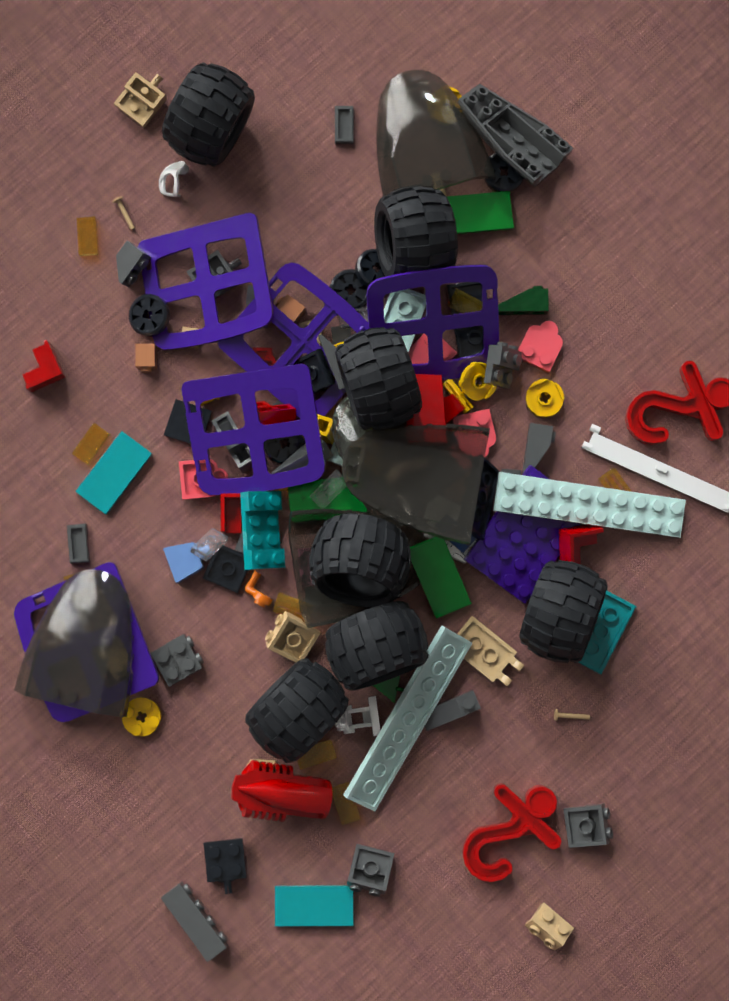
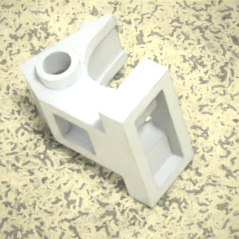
[335,696,380,736]

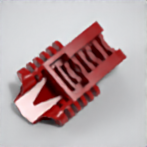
[231,760,333,822]

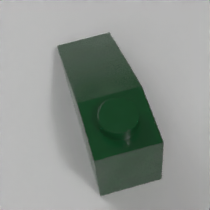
[498,286,549,315]

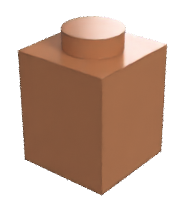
[276,294,306,324]
[135,344,157,373]

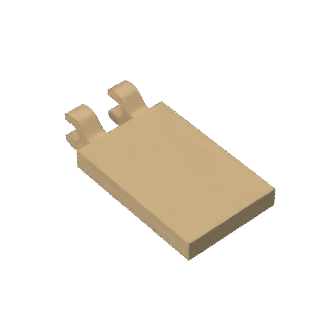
[458,616,524,686]

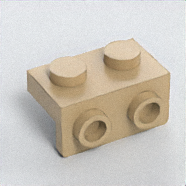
[525,903,574,950]

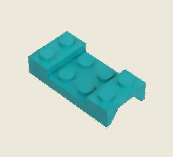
[240,491,286,570]

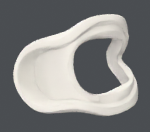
[159,161,189,197]

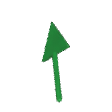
[373,676,405,703]

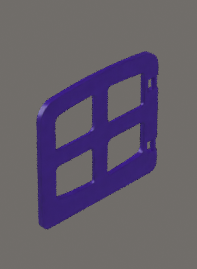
[138,213,274,350]
[218,263,369,419]
[366,265,499,380]
[181,364,325,495]
[14,562,159,722]

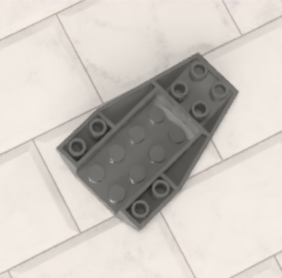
[457,84,574,187]

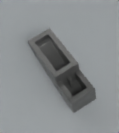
[212,411,252,474]

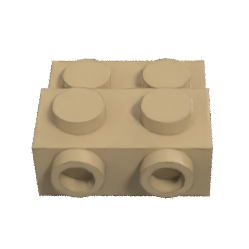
[265,611,320,662]

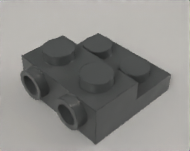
[484,342,522,389]
[151,634,204,687]
[563,803,613,848]
[346,844,395,897]

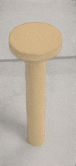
[112,196,135,230]
[554,709,590,721]

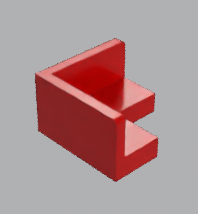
[22,340,66,393]
[257,401,296,425]
[221,493,242,534]
[559,524,604,565]

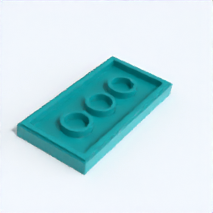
[75,431,153,515]
[578,591,636,675]
[275,885,353,926]

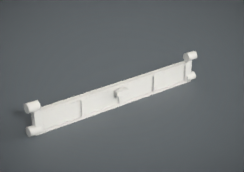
[581,424,729,513]

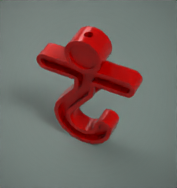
[625,360,729,445]
[462,783,561,882]

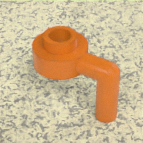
[245,571,273,608]

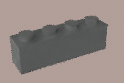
[161,881,228,962]

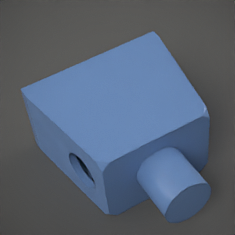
[163,542,212,583]

